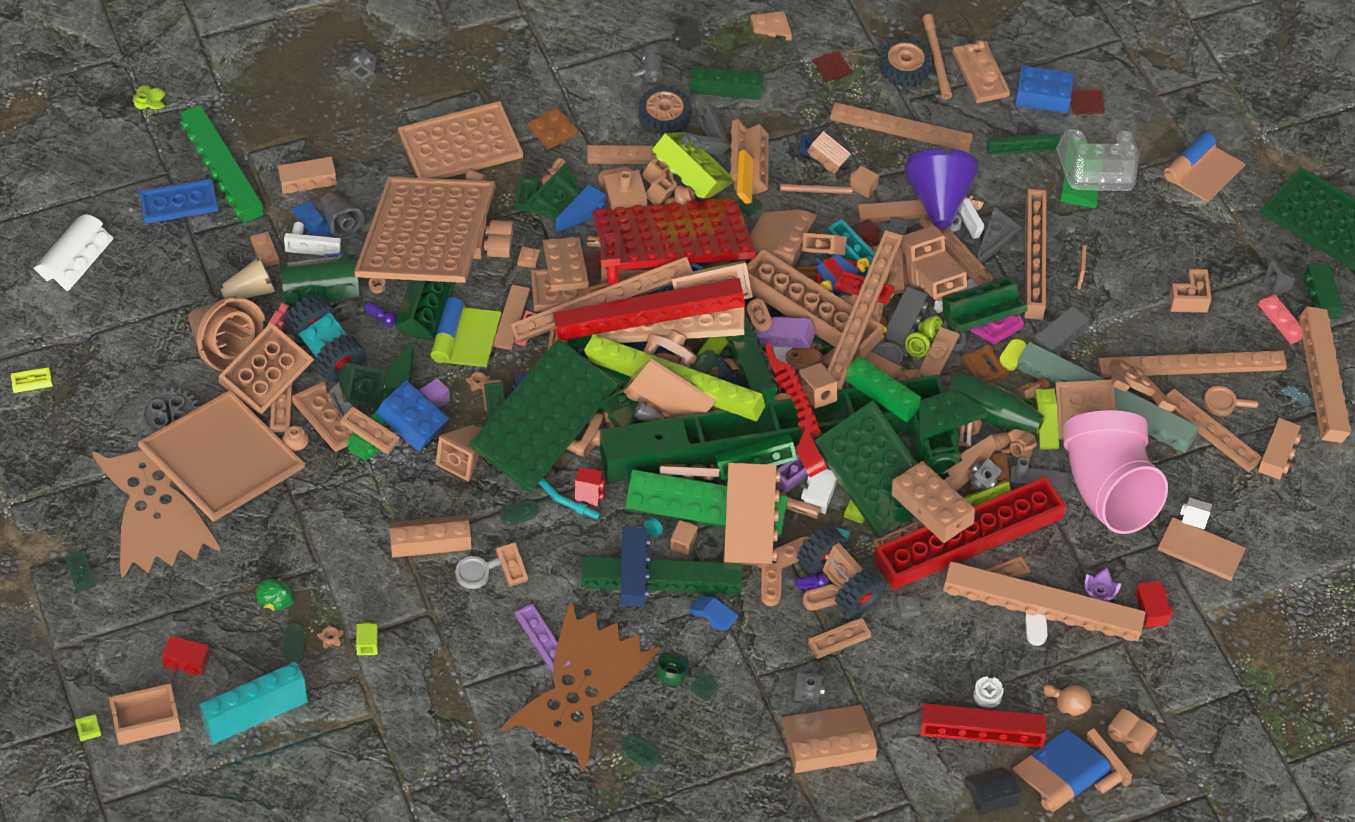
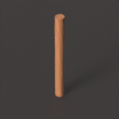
[780,184,853,194]

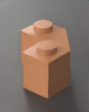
[641,157,676,205]

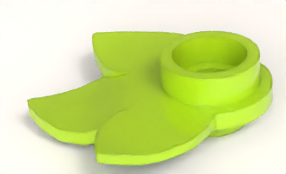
[133,85,166,109]

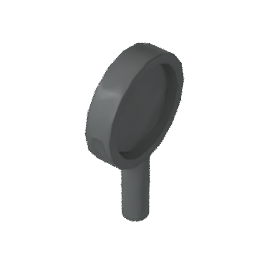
[872,342,907,371]

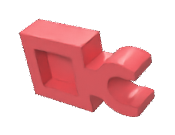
[267,303,290,331]

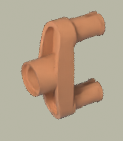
[643,329,697,368]
[567,412,604,457]

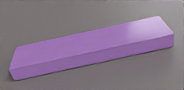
[515,603,571,674]

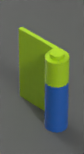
[431,297,502,368]

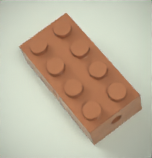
[892,461,975,543]

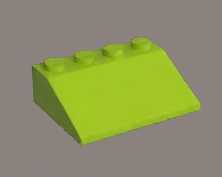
[652,132,734,199]

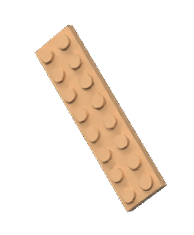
[592,307,745,343]

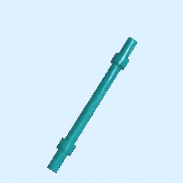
[539,478,601,520]

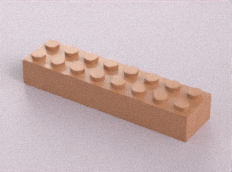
[746,249,884,360]

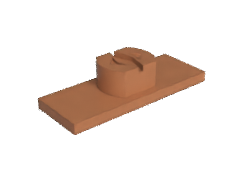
[919,327,960,377]

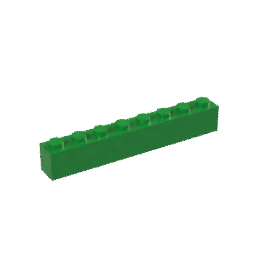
[180,105,263,224]

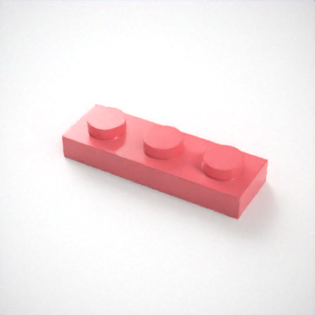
[1258,294,1303,344]

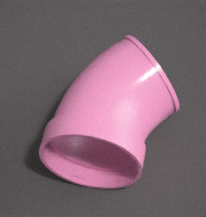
[1063,411,1168,534]

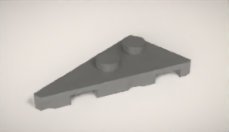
[977,207,1022,264]

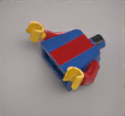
[814,254,870,295]

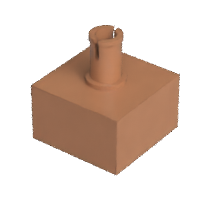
[603,170,647,210]

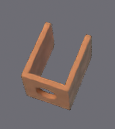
[799,363,837,408]

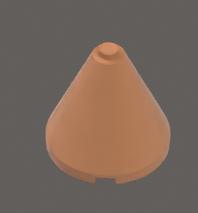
[188,297,265,372]

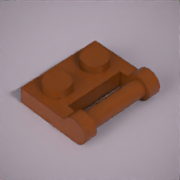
[961,344,1009,383]

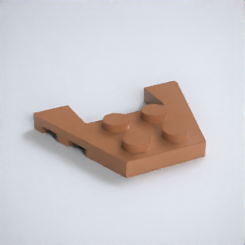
[1109,359,1176,412]

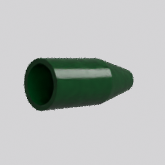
[948,370,1045,434]

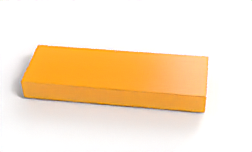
[737,150,754,204]

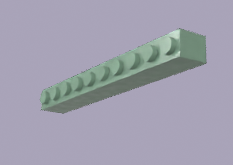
[1017,342,1199,453]

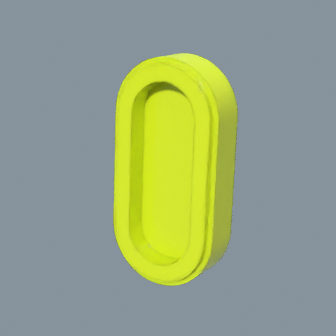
[999,339,1027,371]

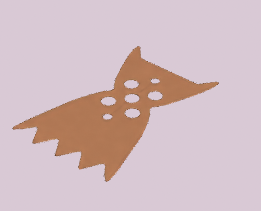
[92,450,220,577]

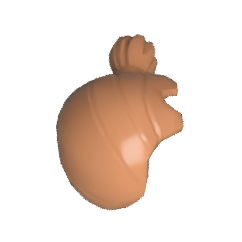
[1044,685,1092,717]

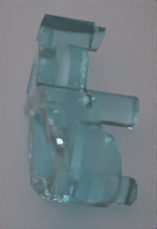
[1281,386,1311,408]

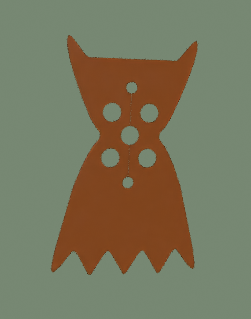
[501,603,660,771]

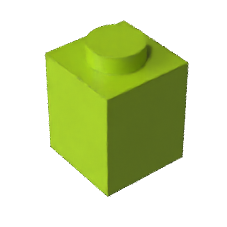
[356,622,378,655]

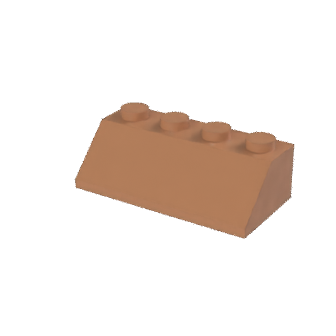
[389,515,471,558]

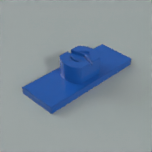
[292,201,337,238]

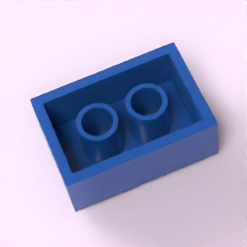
[1015,65,1074,113]
[376,380,449,452]

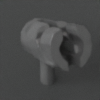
[631,44,663,83]

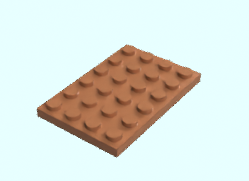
[398,101,523,179]

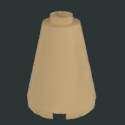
[221,257,275,298]

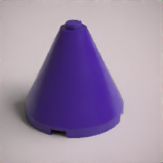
[905,149,978,230]

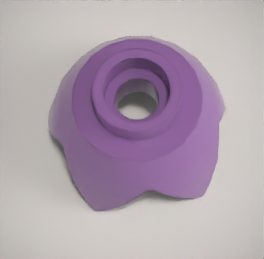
[1085,568,1121,602]

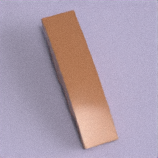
[944,435,997,491]

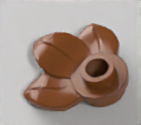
[786,342,824,372]

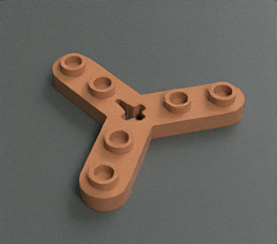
[756,536,810,606]

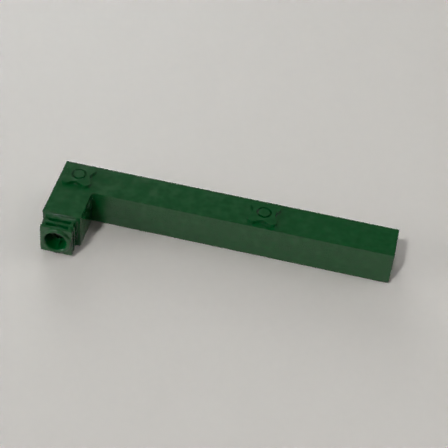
[599,374,961,483]

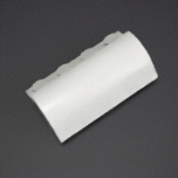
[34,214,114,291]

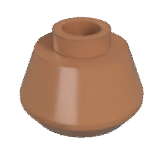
[282,426,309,451]

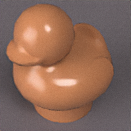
[665,185,695,204]

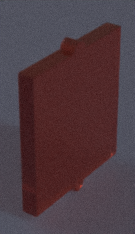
[812,51,852,83]
[1070,90,1105,114]
[583,249,601,281]

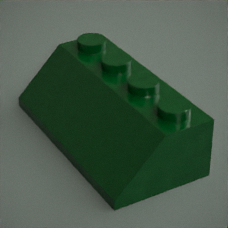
[690,65,764,100]
[395,280,455,341]

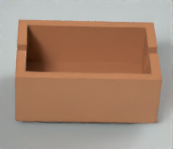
[109,684,181,745]

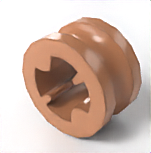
[369,278,386,294]

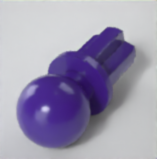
[364,302,397,327]
[795,574,829,590]

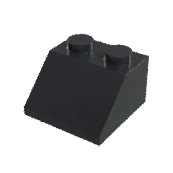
[964,767,1021,815]

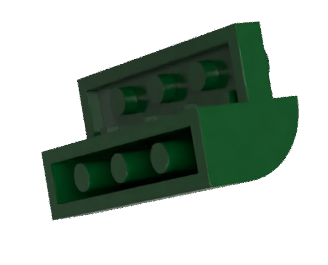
[279,254,360,306]
[942,276,1028,332]

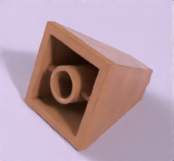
[436,425,482,481]

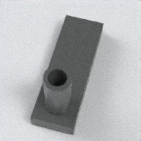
[1010,457,1069,493]

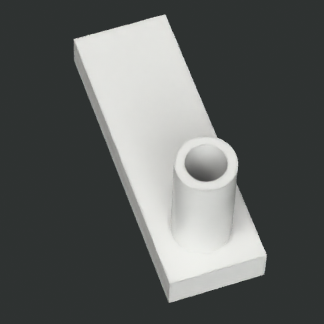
[284,222,341,255]

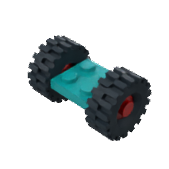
[285,295,366,382]

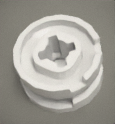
[973,676,1004,709]

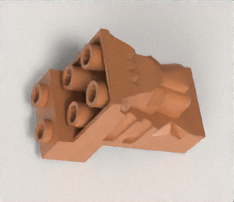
[901,225,967,301]

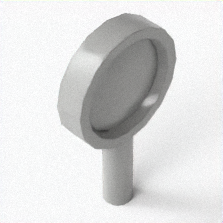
[455,556,501,589]

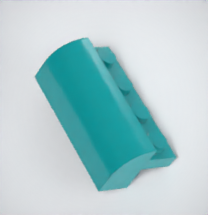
[816,219,875,277]

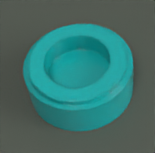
[644,517,663,538]

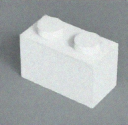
[801,469,837,514]

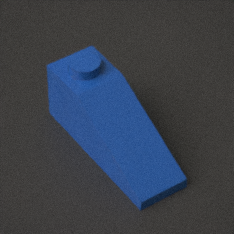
[556,185,607,232]

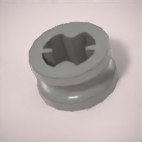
[948,215,962,232]

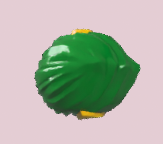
[255,578,294,611]

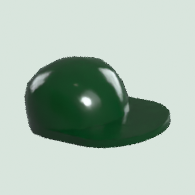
[656,652,689,686]

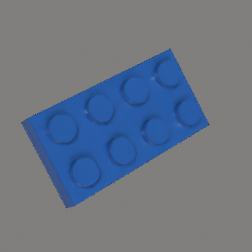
[139,179,218,224]

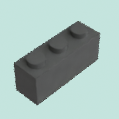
[885,287,929,345]
[1034,306,1089,355]

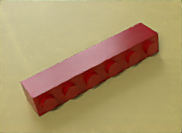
[920,704,1046,747]

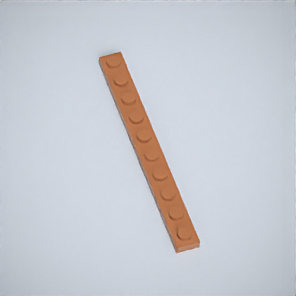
[828,230,903,390]
[510,257,693,343]
[1098,351,1287,377]

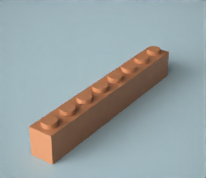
[1024,189,1046,320]
[1299,307,1351,443]

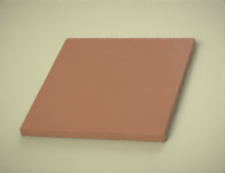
[138,390,305,522]

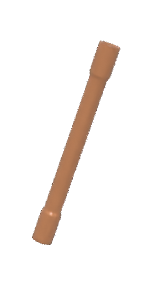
[923,14,952,99]

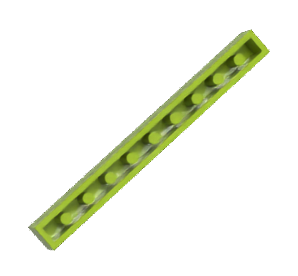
[584,334,765,421]

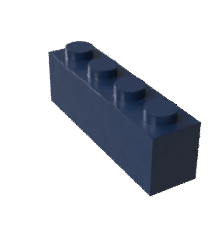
[620,527,650,606]

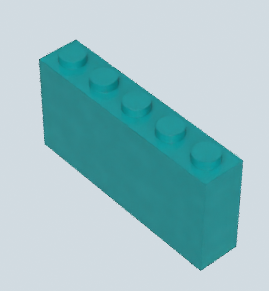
[200,662,307,744]

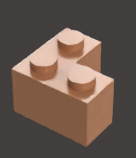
[1169,269,1211,312]

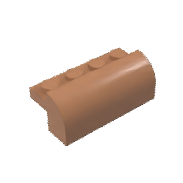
[730,119,769,194]

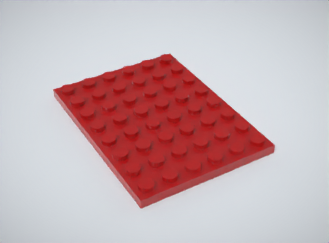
[592,198,756,270]

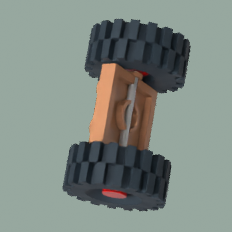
[797,525,887,618]

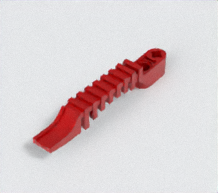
[765,343,827,478]

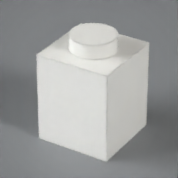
[1180,497,1212,529]

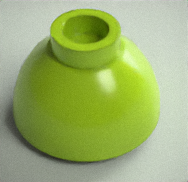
[918,316,943,342]
[905,332,931,358]

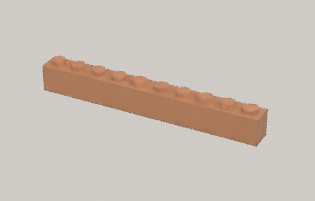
[943,562,1146,641]

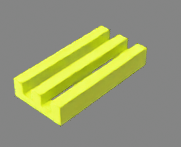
[11,367,52,393]

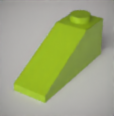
[1033,389,1059,449]

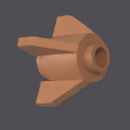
[1001,429,1037,461]

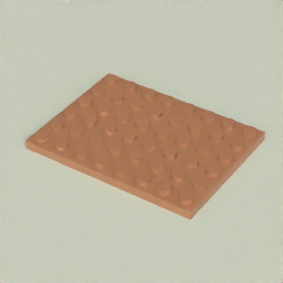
[354,177,496,283]

